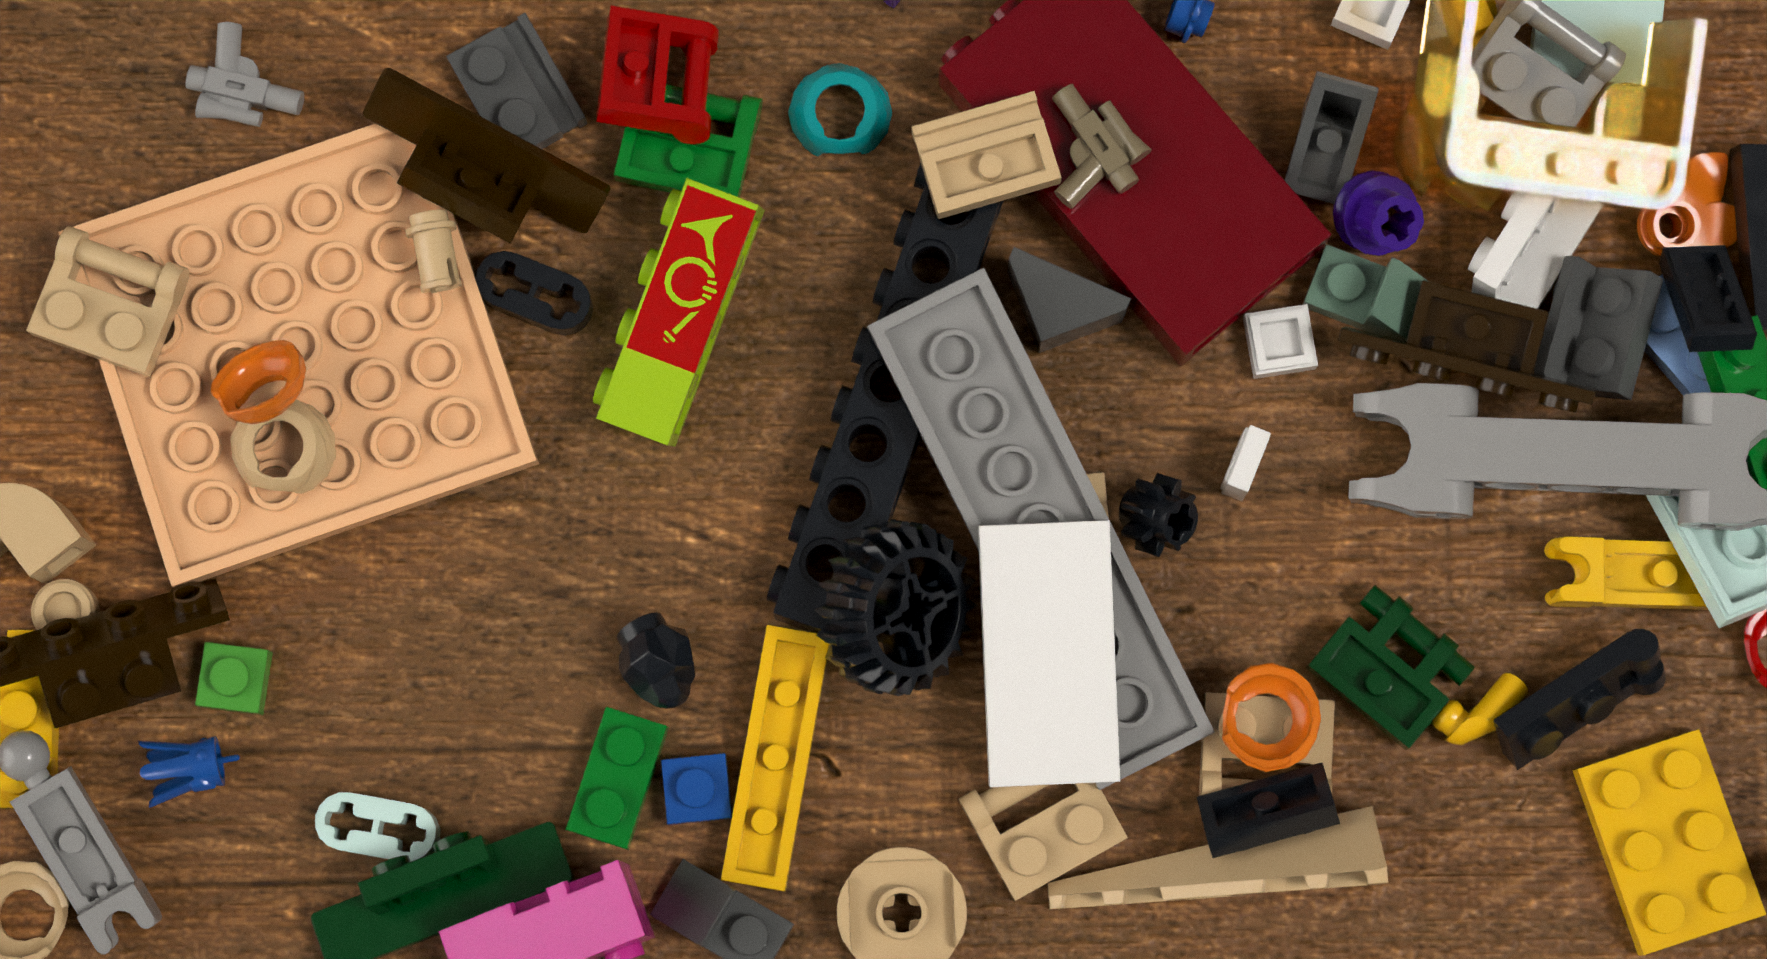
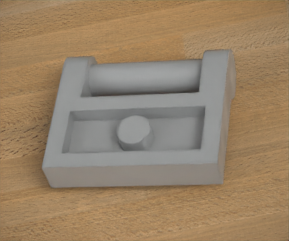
[1455,0,1626,148]

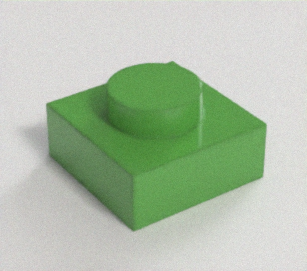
[195,642,273,715]

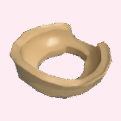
[230,399,336,494]
[0,861,69,959]

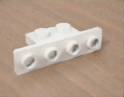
[1468,141,1622,309]

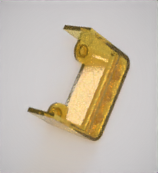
[1415,0,1708,210]

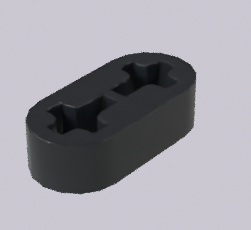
[475,251,593,336]

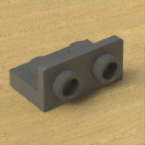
[1534,256,1663,400]

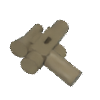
[1052,84,1152,209]

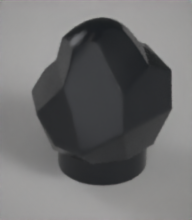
[617,612,696,709]

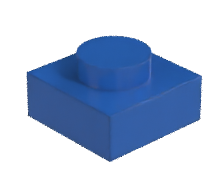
[661,753,732,826]

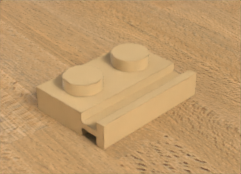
[912,91,1062,219]

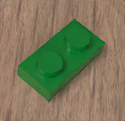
[565,707,669,850]

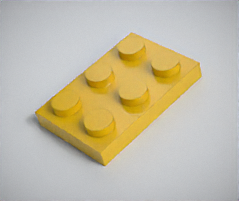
[1573,729,1766,956]

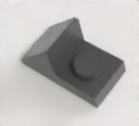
[1284,71,1379,204]
[650,859,795,959]

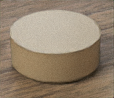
[31,579,100,630]

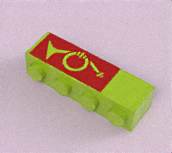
[593,178,765,447]

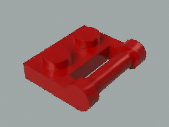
[596,5,719,144]

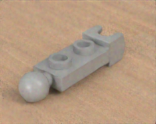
[0,730,162,955]

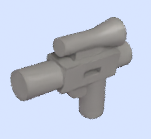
[185,22,305,127]

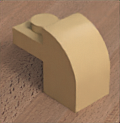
[0,483,96,584]

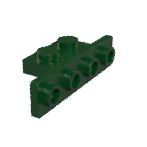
[311,822,574,959]

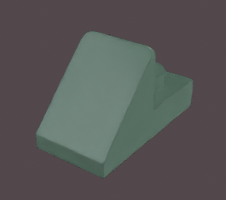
[1302,244,1428,342]

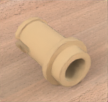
[405,209,462,293]

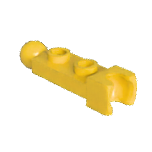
[1544,537,1708,610]

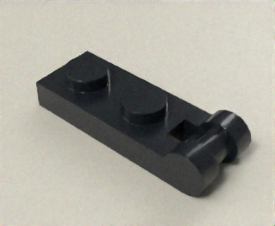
[1493,629,1666,770]

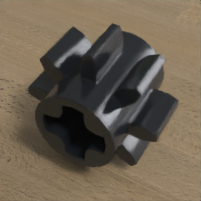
[1119,473,1198,557]

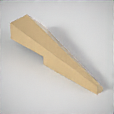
[1047,806,1388,910]

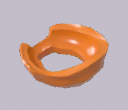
[211,340,306,424]
[1222,663,1321,772]

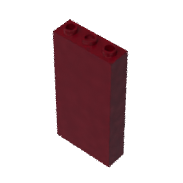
[939,0,1332,366]

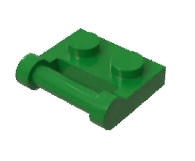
[614,84,763,198]

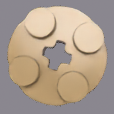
[837,847,967,959]

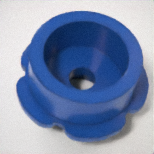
[1164,0,1215,43]

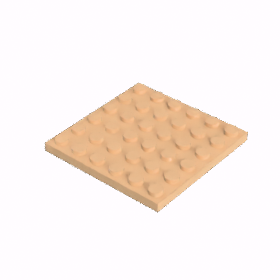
[58,123,539,588]

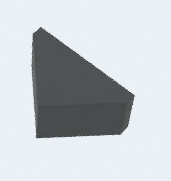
[1007,247,1131,353]

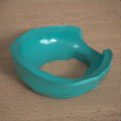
[788,63,892,157]

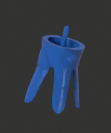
[138,736,240,808]

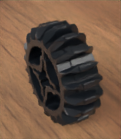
[814,519,978,696]

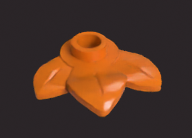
[1637,144,1737,257]

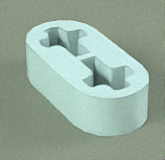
[315,792,440,862]

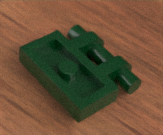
[1306,585,1475,750]

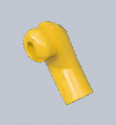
[1433,673,1528,745]

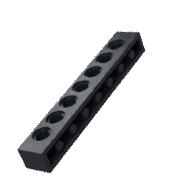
[766,163,1004,634]

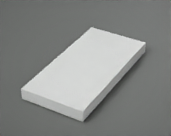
[978,520,1120,787]

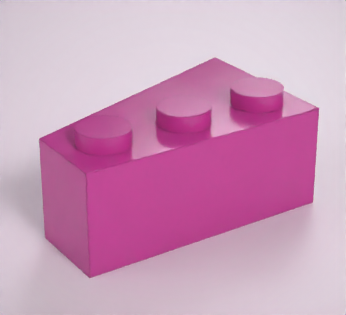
[438,860,655,959]

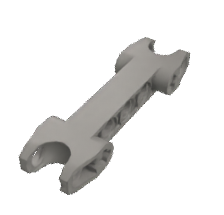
[1348,383,1767,531]

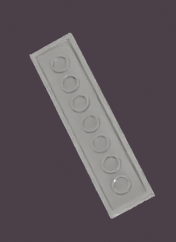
[867,268,1215,790]

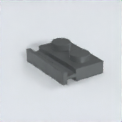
[446,13,588,149]

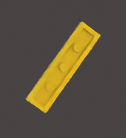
[721,625,830,892]

